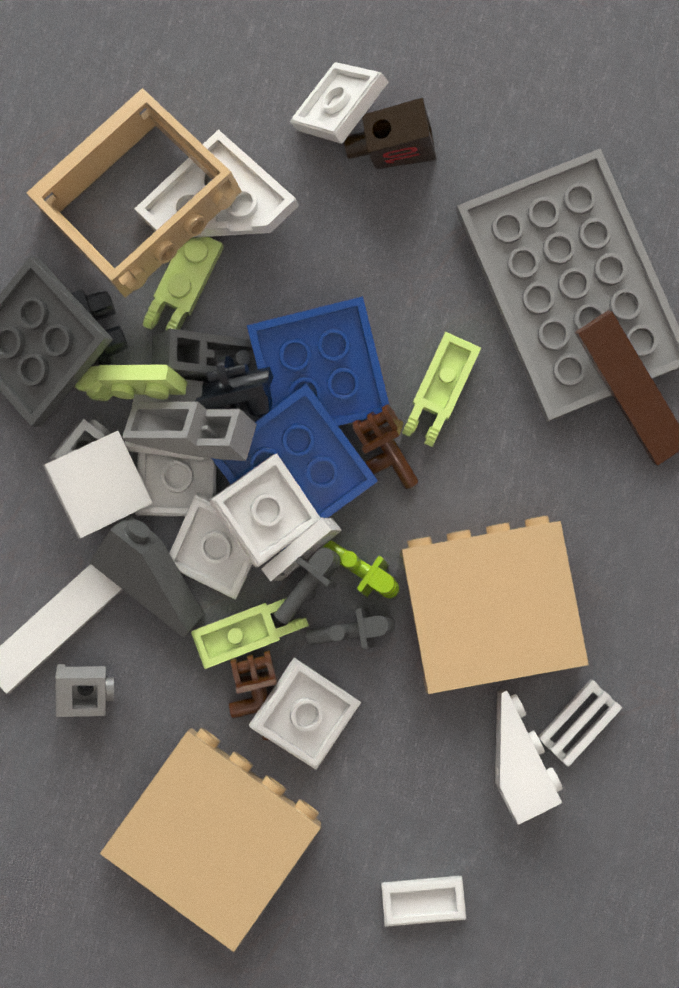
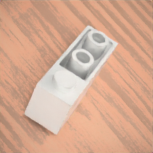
[495,689,563,825]

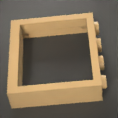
[26,88,242,298]

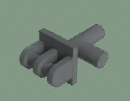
[274,548,341,625]
[306,607,395,649]

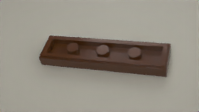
[574,310,679,466]

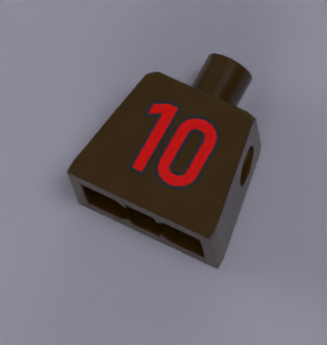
[344,98,437,169]

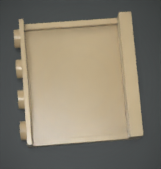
[400,516,589,694]
[100,728,321,952]

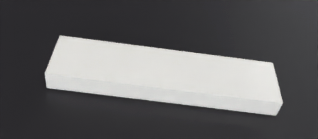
[0,564,123,694]

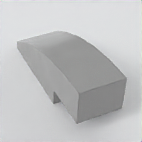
[122,402,257,461]

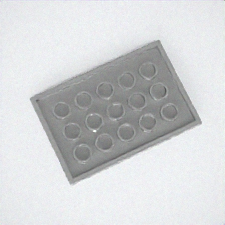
[456,148,679,422]

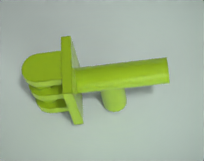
[322,540,399,599]

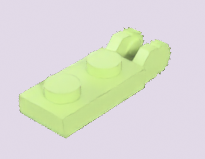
[143,237,224,330]
[402,332,481,447]
[74,365,187,401]
[191,598,309,669]

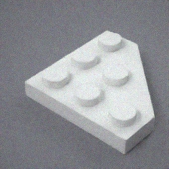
[134,130,299,238]

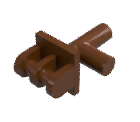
[352,404,419,489]
[229,650,277,740]

